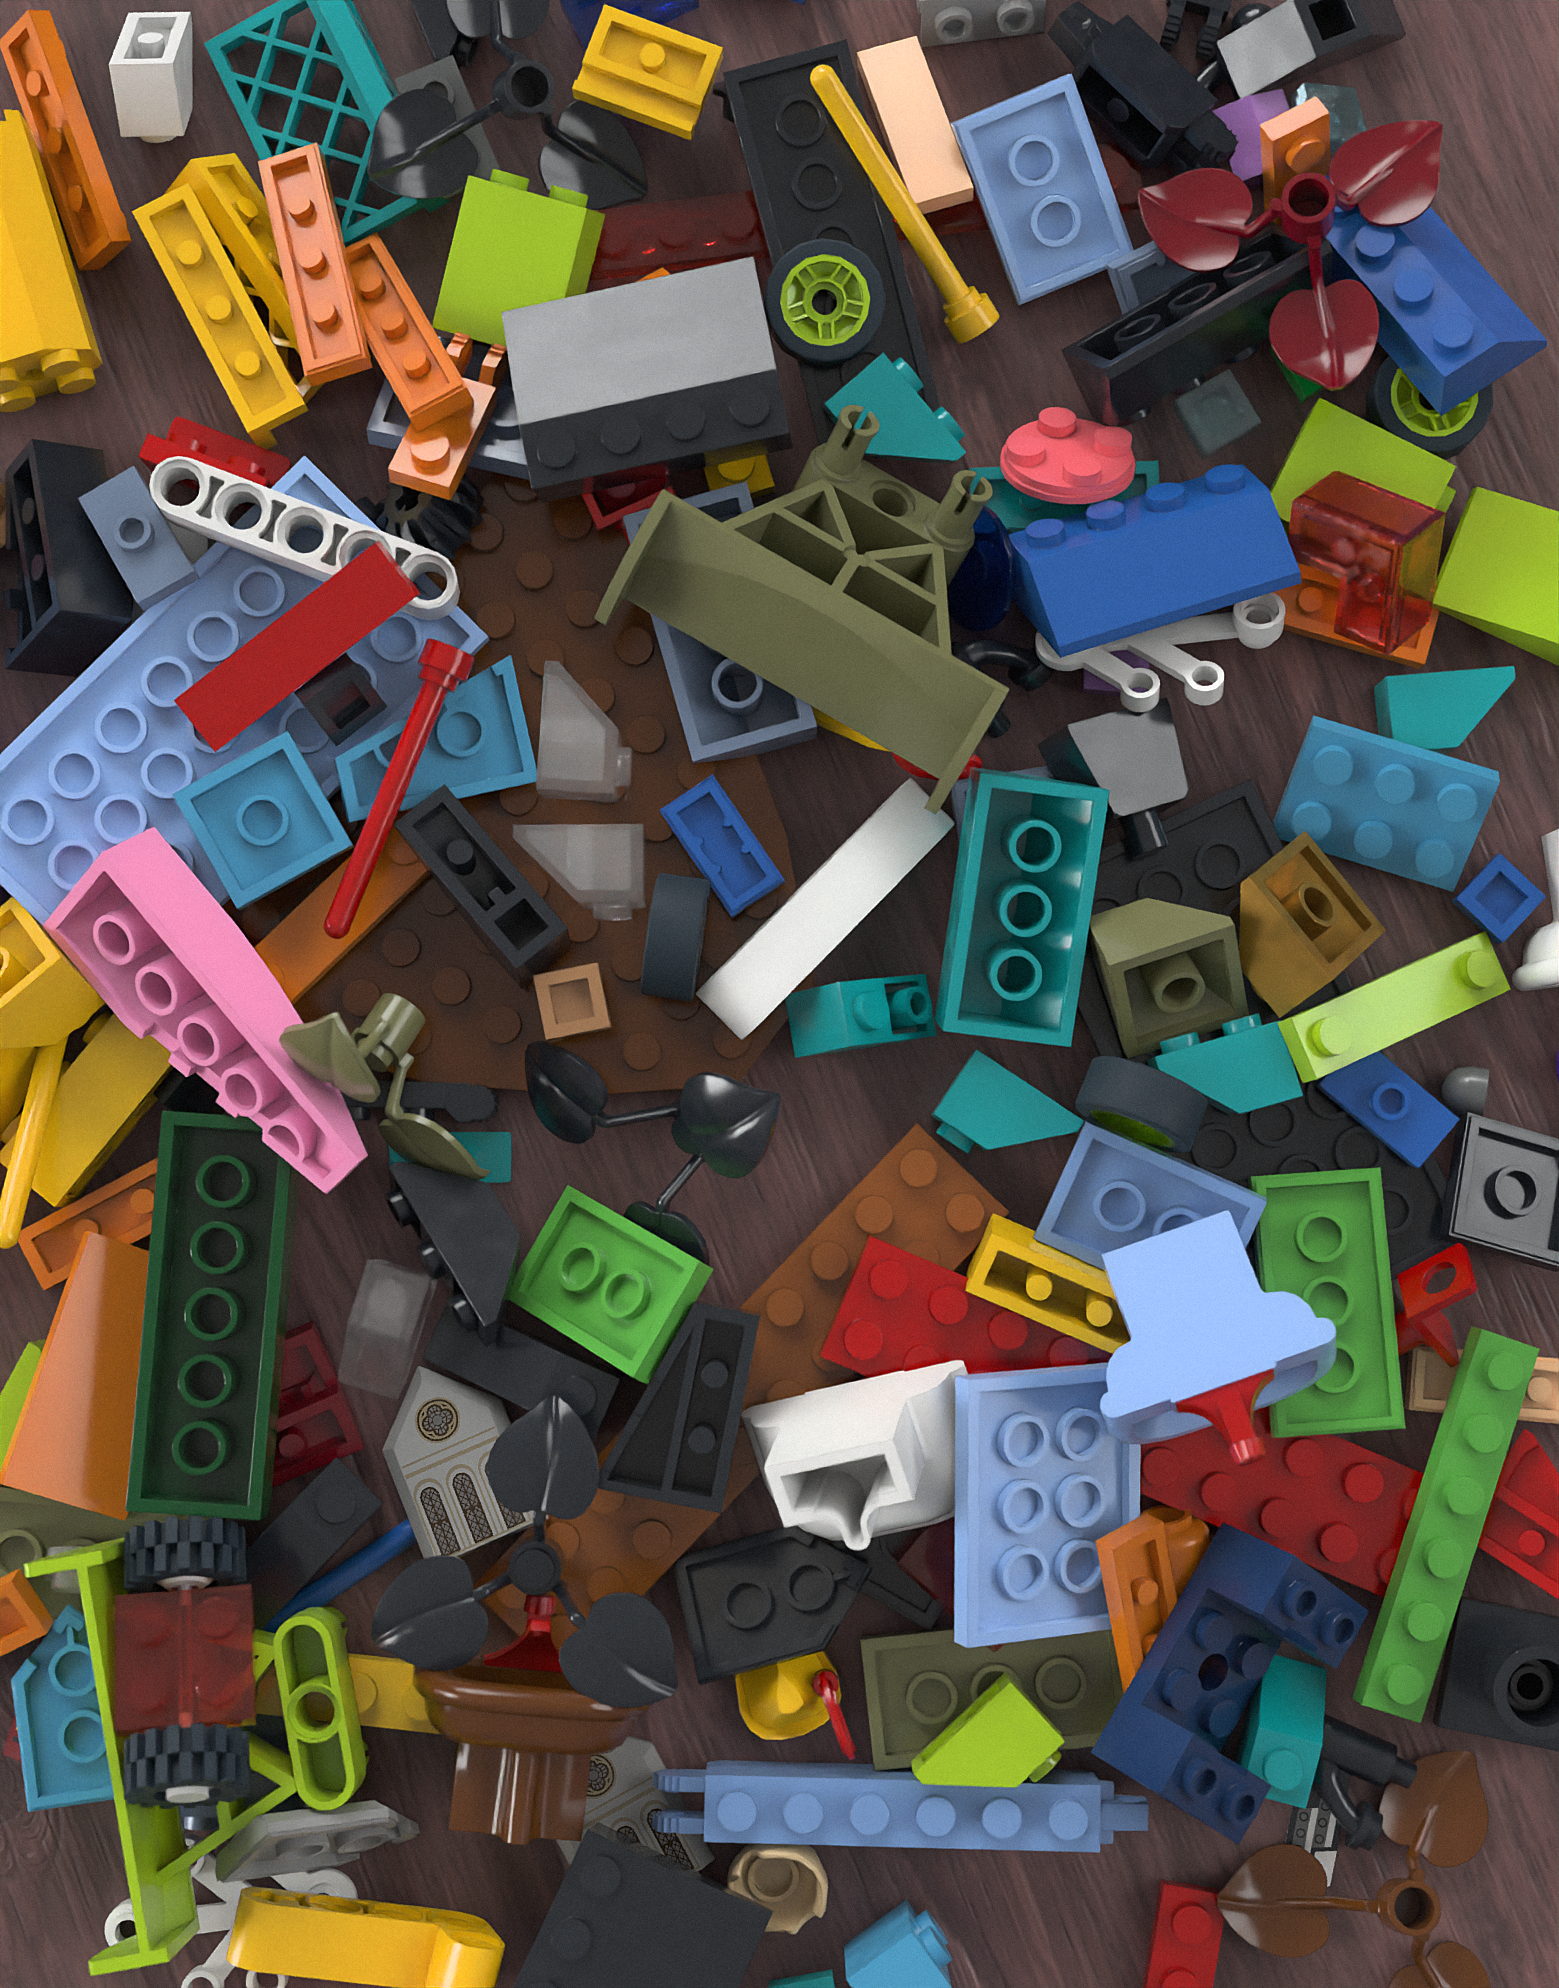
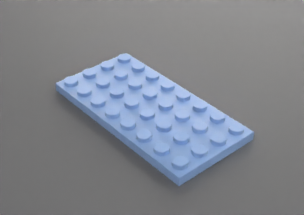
[0,455,489,925]

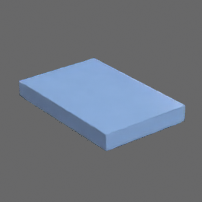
[950,74,1134,305]

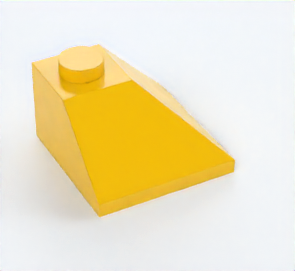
[0,896,106,1049]

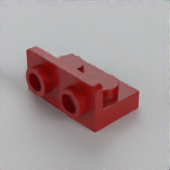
[138,416,292,511]

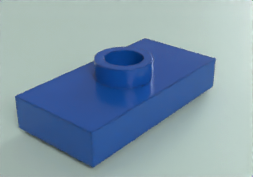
[659,774,785,918]
[1315,1051,1460,1169]

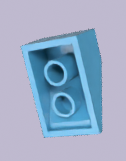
[844,1900,953,1988]

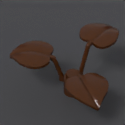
[1216,1751,1491,1988]

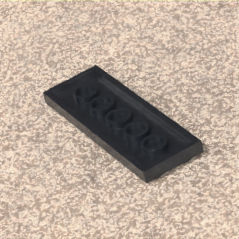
[723,39,940,446]

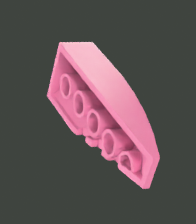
[42,827,368,1194]

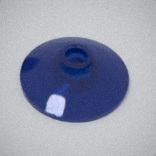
[947,505,1016,631]

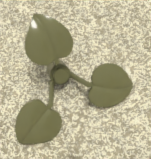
[279,993,491,1180]

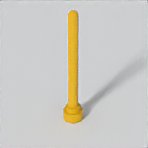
[810,65,1000,344]
[0,1035,69,1249]

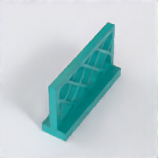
[204,0,451,248]

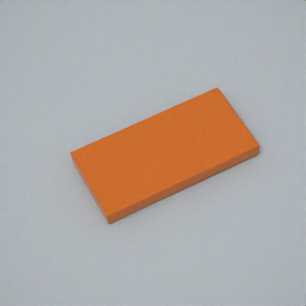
[0,1231,149,1521]

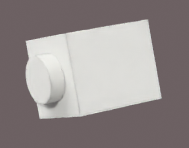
[109,12,193,143]

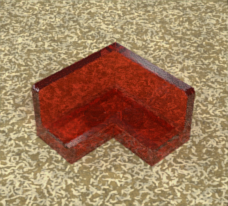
[1288,471,1446,656]

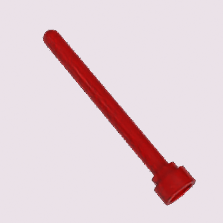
[324,638,475,939]

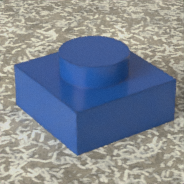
[1451,853,1546,945]

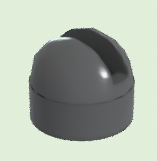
[1441,1066,1490,1116]

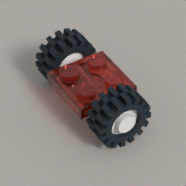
[115,1515,257,1809]

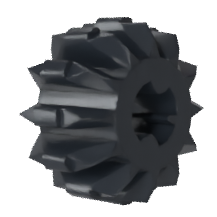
[375,473,484,560]

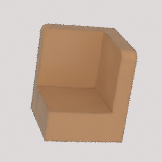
[533,962,611,1043]

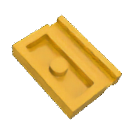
[572,4,723,140]

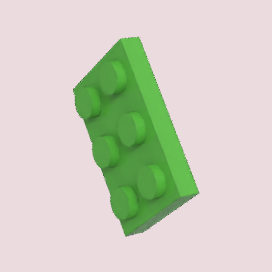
[508,1185,714,1385]

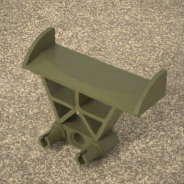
[594,405,1010,815]

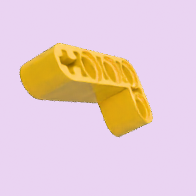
[226,1887,505,1988]

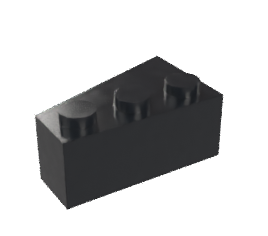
[5,439,133,677]
[598,1300,761,1513]

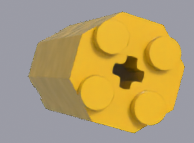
[0,109,103,412]

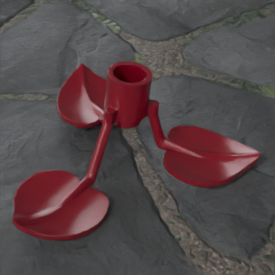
[1138,120,1443,391]

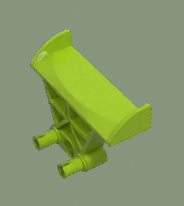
[23,1538,370,1976]

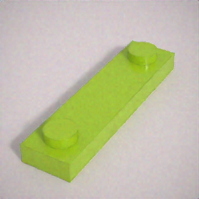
[1277,931,1511,1083]

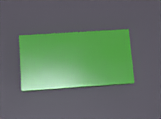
[1248,1167,1405,1438]

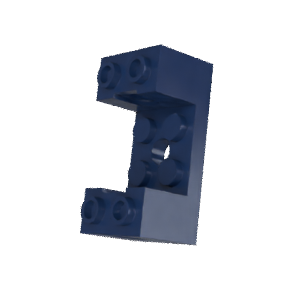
[1091,1522,1369,1845]

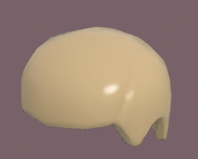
[727,1843,828,1935]

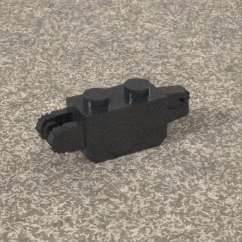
[1047,1,1239,174]

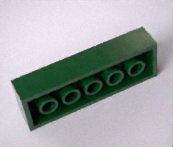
[125,1111,300,1520]

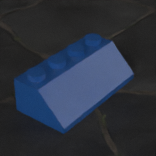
[1324,174,1548,416]
[1005,464,1301,658]

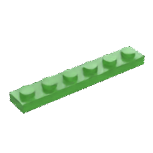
[1352,1326,1540,1723]

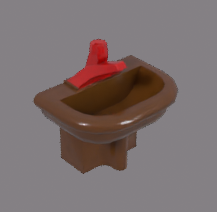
[413,1593,651,1845]

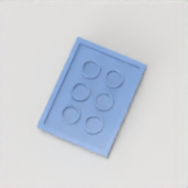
[954,1363,1140,1648]

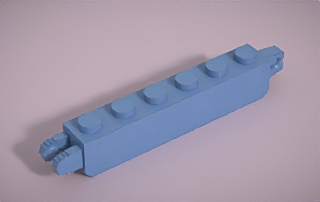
[652,1760,1149,1852]

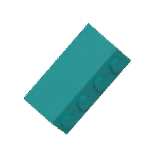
[934,767,1110,1047]

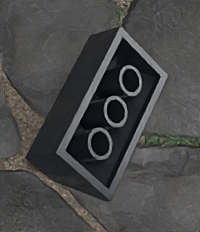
[1061,225,1333,427]

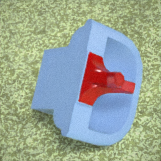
[1100,1210,1337,1467]

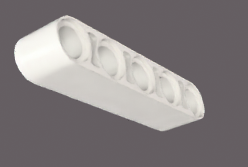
[149,456,460,620]
[695,778,955,1040]

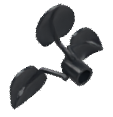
[367,0,648,210]
[525,1041,781,1266]
[371,1395,679,1708]

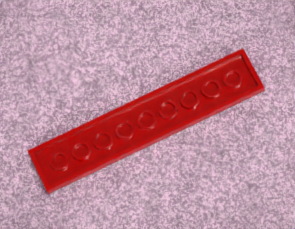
[818,1235,1424,1597]

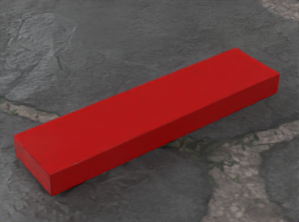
[174,540,420,752]

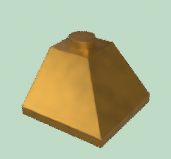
[1239,831,1386,1018]

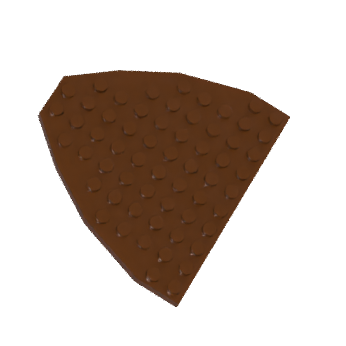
[222,472,815,1095]

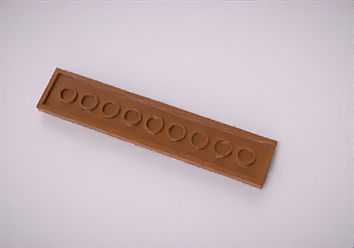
[473,1123,1009,1650]

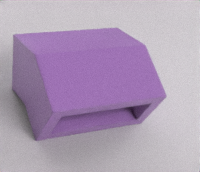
[1213,89,1290,190]

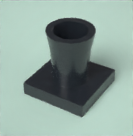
[1433,1596,1559,1751]

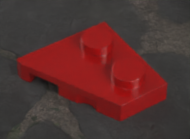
[1477,1429,1559,1600]

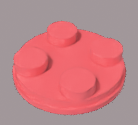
[1000,407,1135,504]

